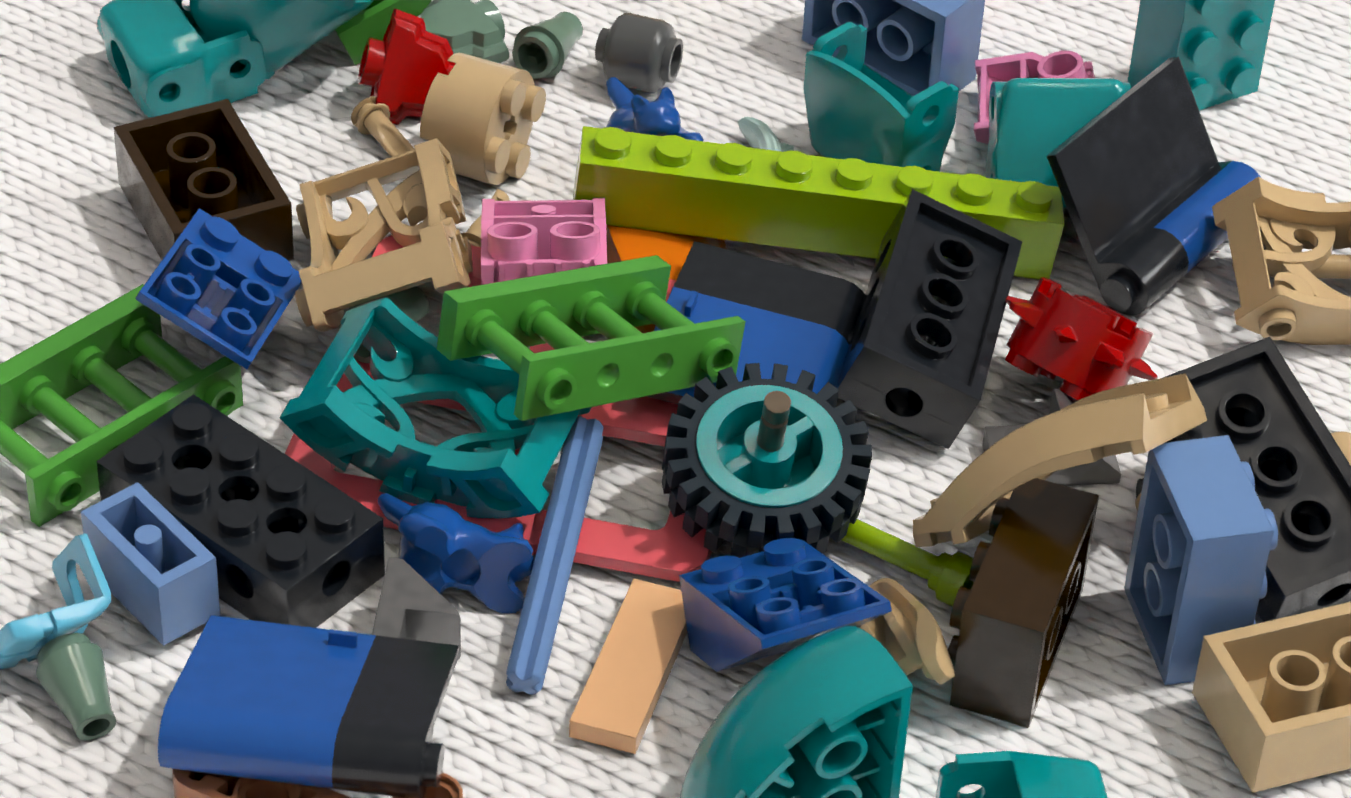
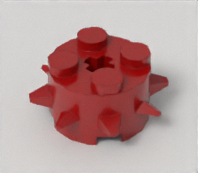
[1005,277,1158,400]

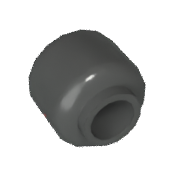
[595,13,683,93]

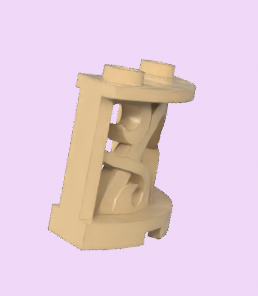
[295,138,473,332]
[1212,177,1351,345]

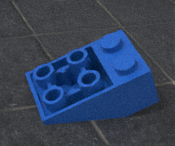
[135,208,302,369]
[679,538,892,672]

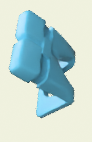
[0,533,111,670]

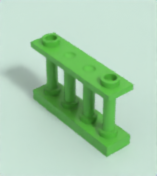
[437,255,746,421]
[0,284,243,527]

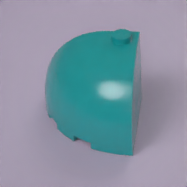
[680,625,913,798]

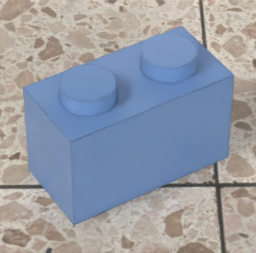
[81,482,220,646]

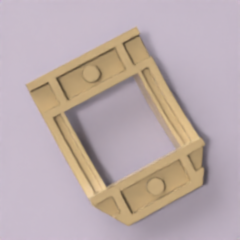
[913,373,1207,547]

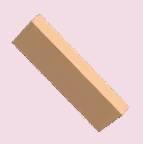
[569,578,687,754]

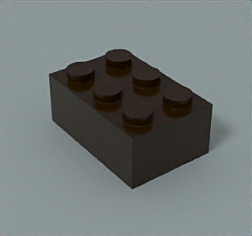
[113,99,294,261]
[948,478,1099,728]

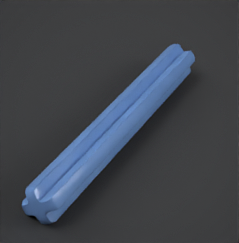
[506,416,604,695]

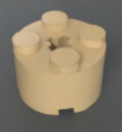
[420,53,546,185]

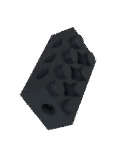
[836,189,1023,449]
[1162,337,1351,622]
[96,394,385,628]

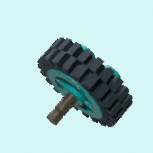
[662,363,872,558]

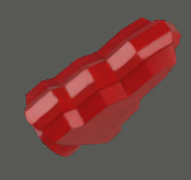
[358,8,456,125]

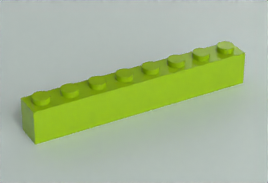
[573,126,1064,279]

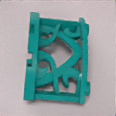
[279,298,592,519]

